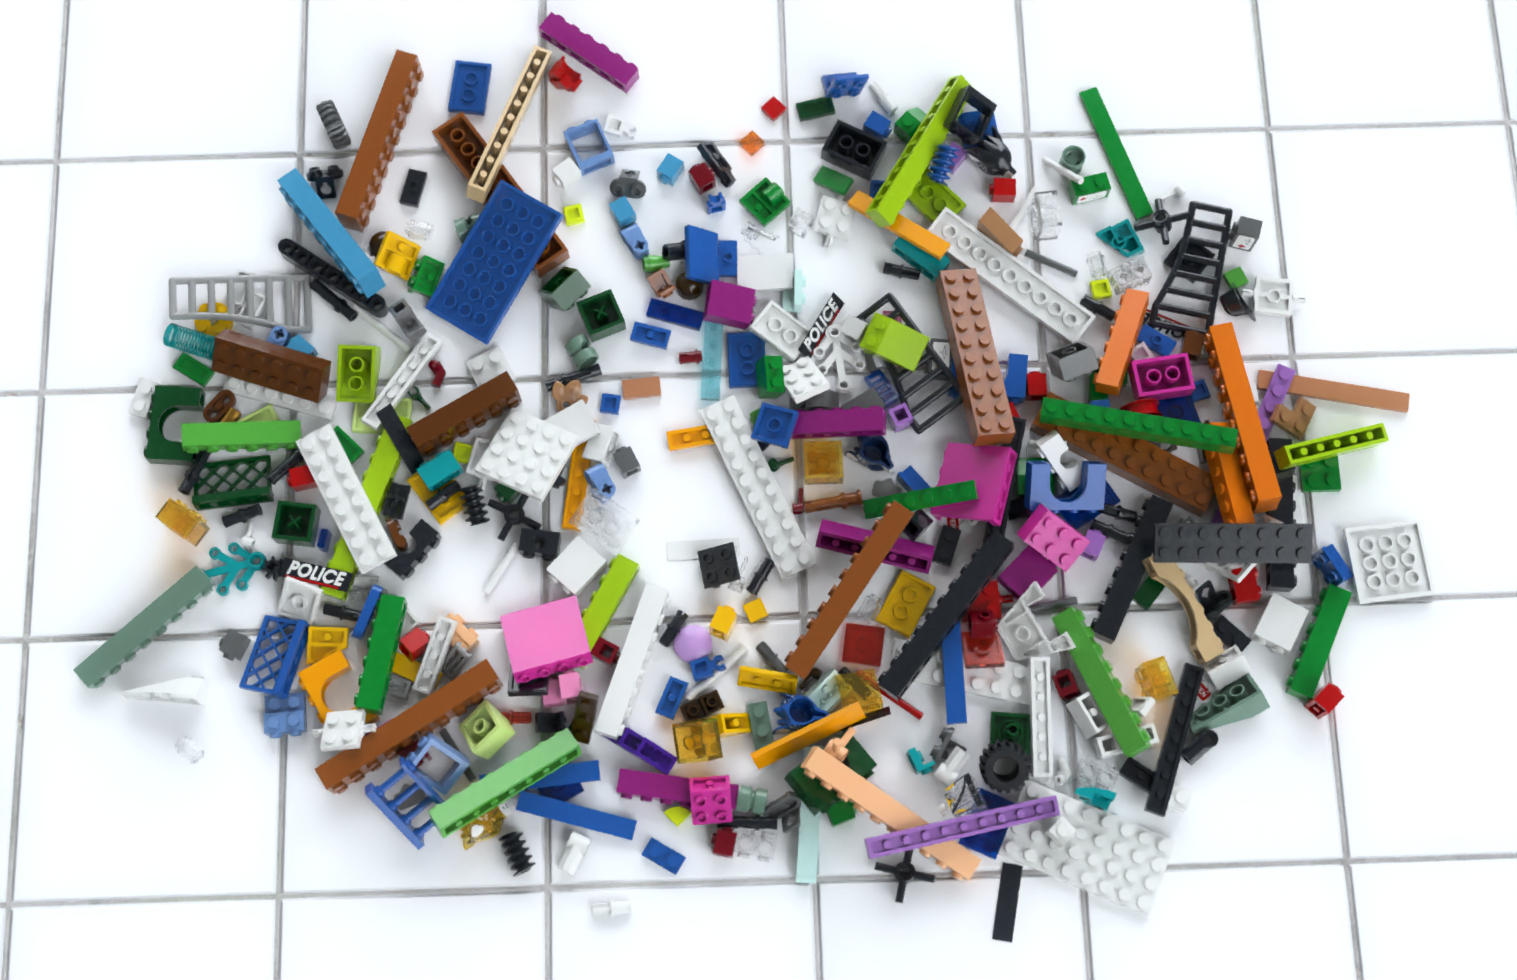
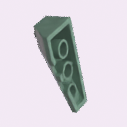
[1189,673,1270,734]

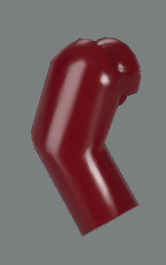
[428,360,446,388]

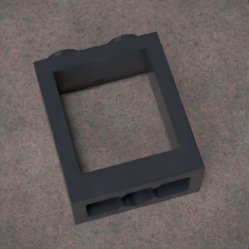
[943,85,997,145]

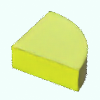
[663,807,692,827]

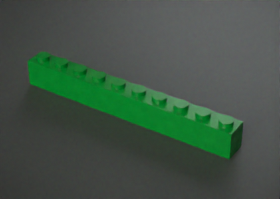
[1039,397,1238,454]

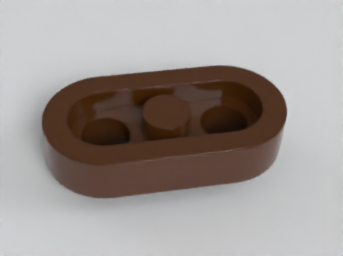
[203,390,237,423]

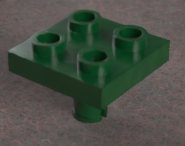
[989,711,1030,755]

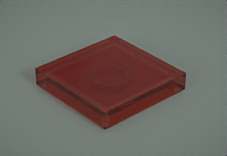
[841,623,885,667]
[961,630,1005,669]

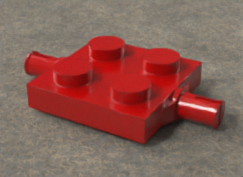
[962,580,1013,623]

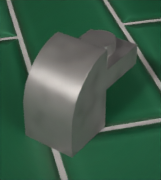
[388,298,427,342]
[795,389,839,411]

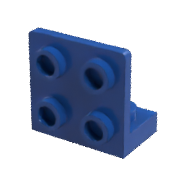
[821,72,869,99]
[1312,544,1353,586]

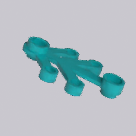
[202,542,267,596]

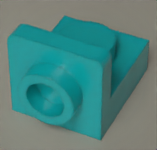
[906,747,936,775]

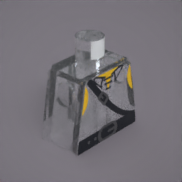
[937,772,989,817]

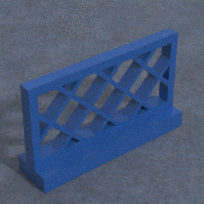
[239,615,310,700]

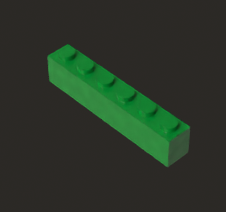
[1285,584,1352,702]
[354,594,408,715]

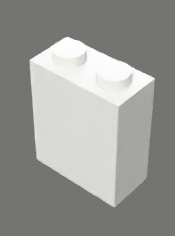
[546,536,608,597]
[1250,593,1309,655]

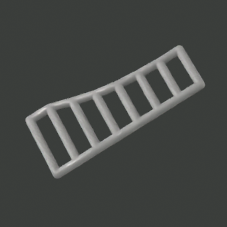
[169,273,313,334]

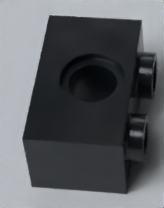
[518,528,562,561]

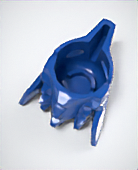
[772,693,829,734]

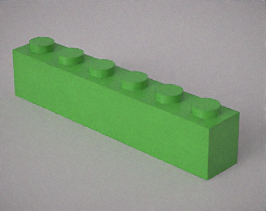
[181,420,301,453]

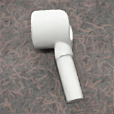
[1160,185,1187,202]
[242,521,256,549]

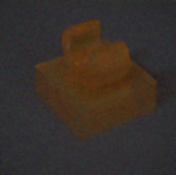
[739,130,765,157]

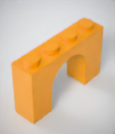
[298,649,380,724]

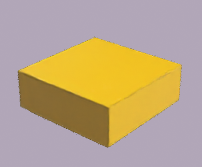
[743,598,768,624]

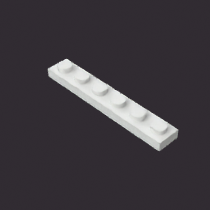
[361,332,443,431]
[223,376,338,422]
[1028,657,1053,777]

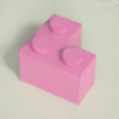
[542,670,583,708]

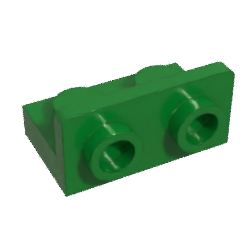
[407,255,445,298]

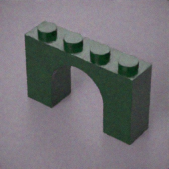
[144,385,206,466]
[784,729,877,816]

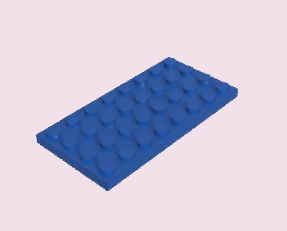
[425,179,564,345]

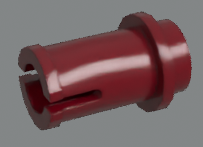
[679,349,703,365]

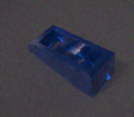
[864,369,901,409]

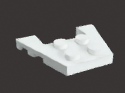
[998,581,1076,661]

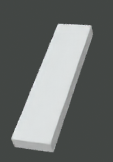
[412,615,458,696]

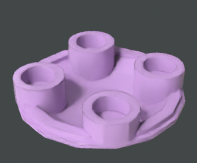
[674,625,712,664]

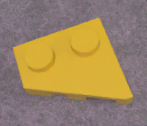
[306,626,349,664]

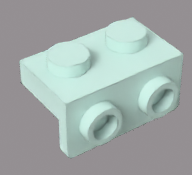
[783,269,806,313]
[804,667,853,713]

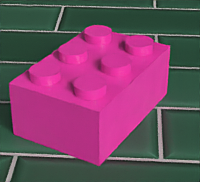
[1127,353,1195,401]
[1016,503,1090,572]

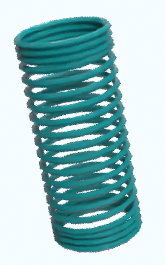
[163,323,215,361]

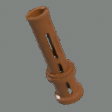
[804,489,863,514]

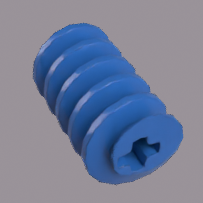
[927,145,960,186]

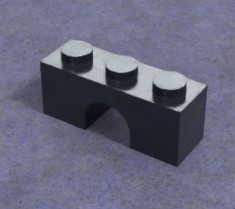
[384,518,442,581]

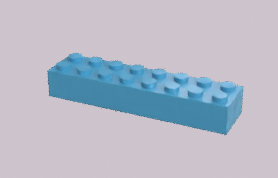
[277,168,386,298]

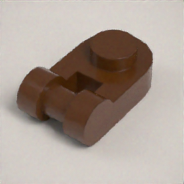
[385,517,408,552]

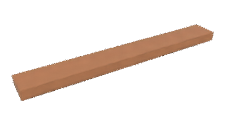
[1257,370,1410,413]

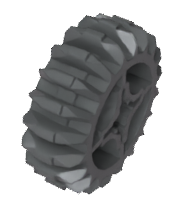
[316,100,351,150]

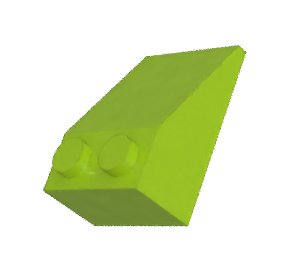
[859,312,930,372]
[336,344,381,403]

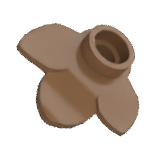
[552,380,588,412]

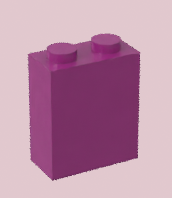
[703,279,757,330]
[996,545,1058,600]

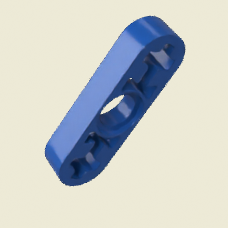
[352,584,384,640]

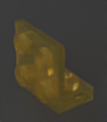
[836,668,884,714]

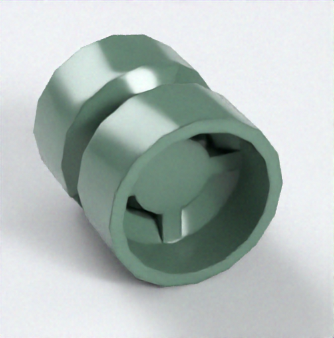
[1059,145,1086,176]
[453,212,479,244]
[565,334,599,370]
[736,785,768,816]

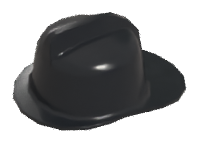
[1219,282,1256,321]

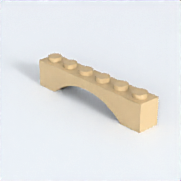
[1142,555,1225,664]

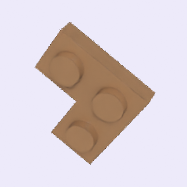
[1269,397,1316,440]

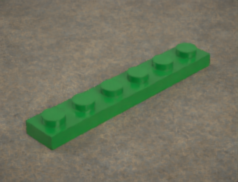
[862,480,979,519]

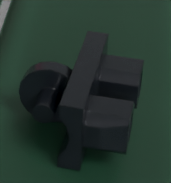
[383,482,412,520]

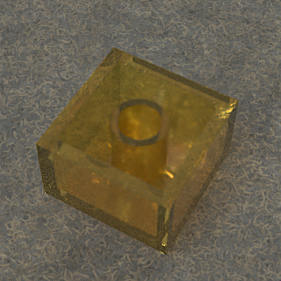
[803,441,844,485]
[155,498,210,547]
[1134,656,1179,705]
[672,718,723,764]

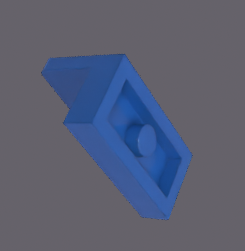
[896,465,931,492]

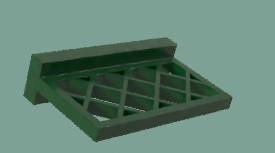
[192,455,274,511]

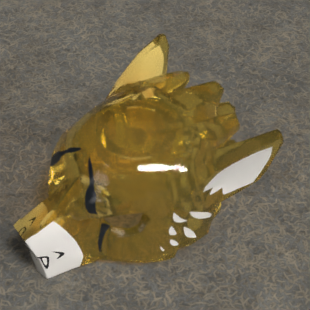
[460,802,512,850]

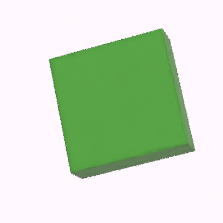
[1222,266,1249,289]

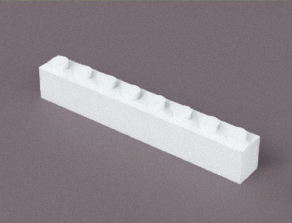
[594,583,671,740]

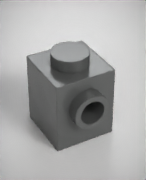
[218,628,251,661]

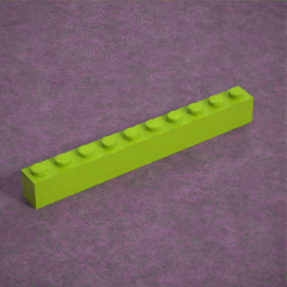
[865,74,971,228]
[319,415,414,602]

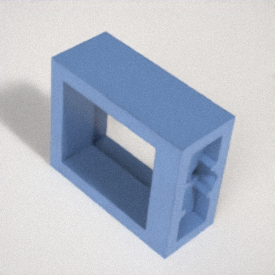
[563,119,615,176]
[406,732,470,796]

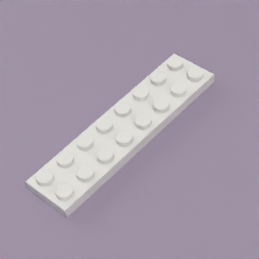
[295,423,398,574]
[890,638,1030,706]

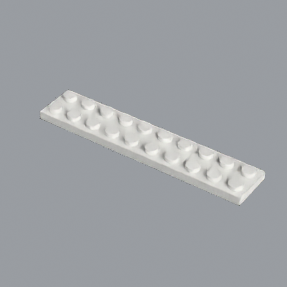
[928,207,1096,344]
[699,395,817,581]

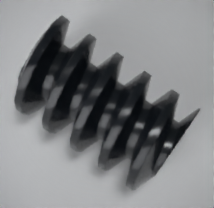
[457,484,490,526]
[498,832,536,877]

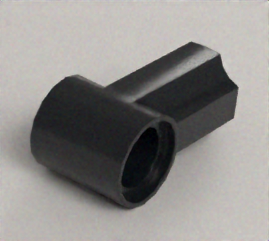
[662,240,685,261]
[1181,730,1218,766]

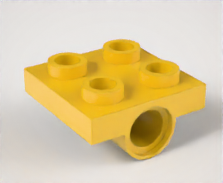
[373,230,421,281]

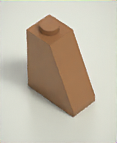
[976,207,1023,257]

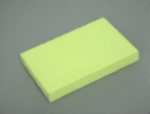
[351,396,413,435]

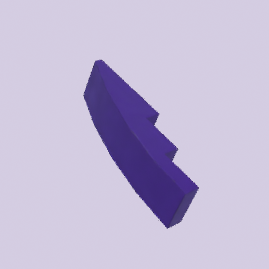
[601,727,678,775]

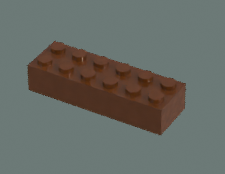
[211,329,332,403]
[406,371,522,457]

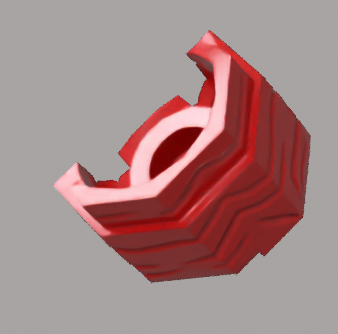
[548,56,582,92]

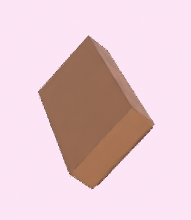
[622,376,661,400]

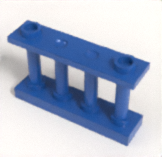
[365,756,445,850]

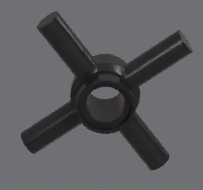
[1134,198,1190,245]
[487,494,542,542]
[874,849,935,903]

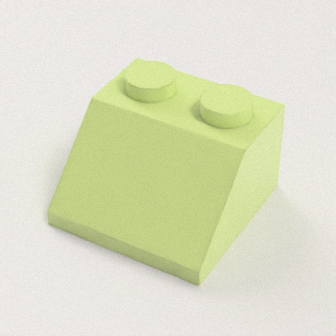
[459,699,515,760]

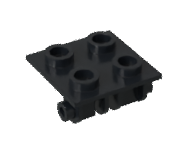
[697,542,741,589]

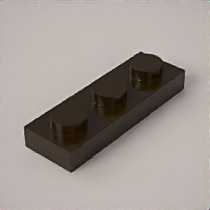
[571,690,599,745]

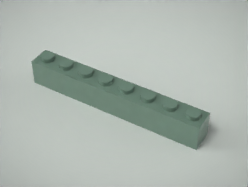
[73,565,216,689]

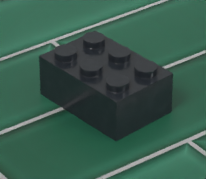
[821,119,887,181]

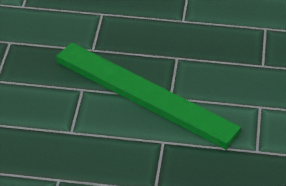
[1079,87,1154,221]

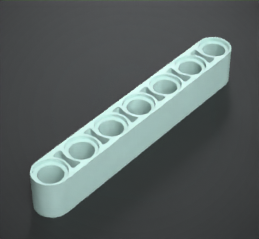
[796,744,824,884]

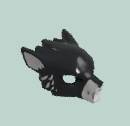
[966,125,1017,178]

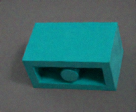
[416,449,464,493]

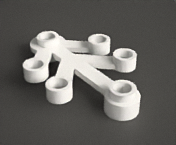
[813,324,865,395]

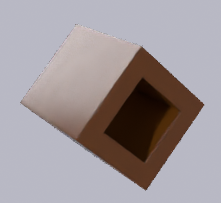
[1179,330,1205,362]

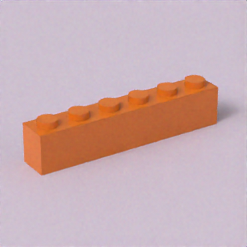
[1093,288,1149,396]
[1204,422,1256,523]

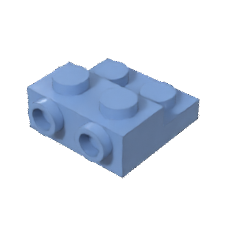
[263,692,307,739]

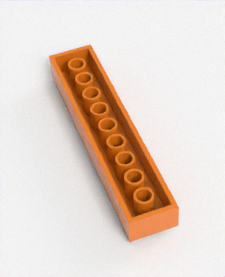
[1203,322,1282,514]

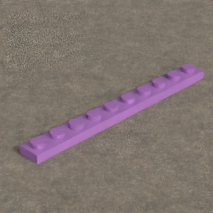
[1211,363,1296,523]
[864,795,1060,859]

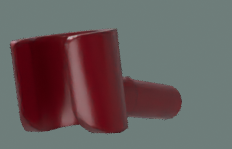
[792,488,804,515]

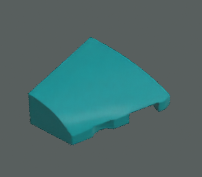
[1095,218,1145,258]
[1074,787,1117,812]

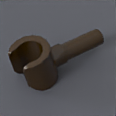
[799,668,823,690]

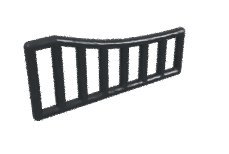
[1149,201,1233,335]
[857,293,963,434]

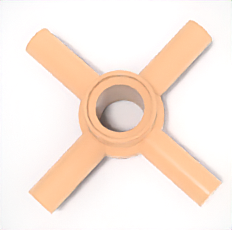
[824,727,856,763]

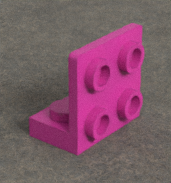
[689,775,733,825]

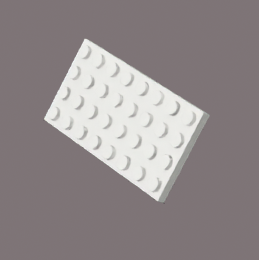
[997,780,1176,917]

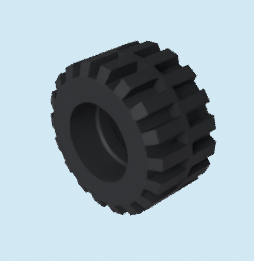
[979,739,1031,794]

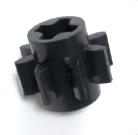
[261,556,283,582]

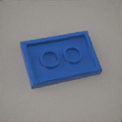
[448,60,492,116]
[684,225,719,285]
[727,332,766,389]

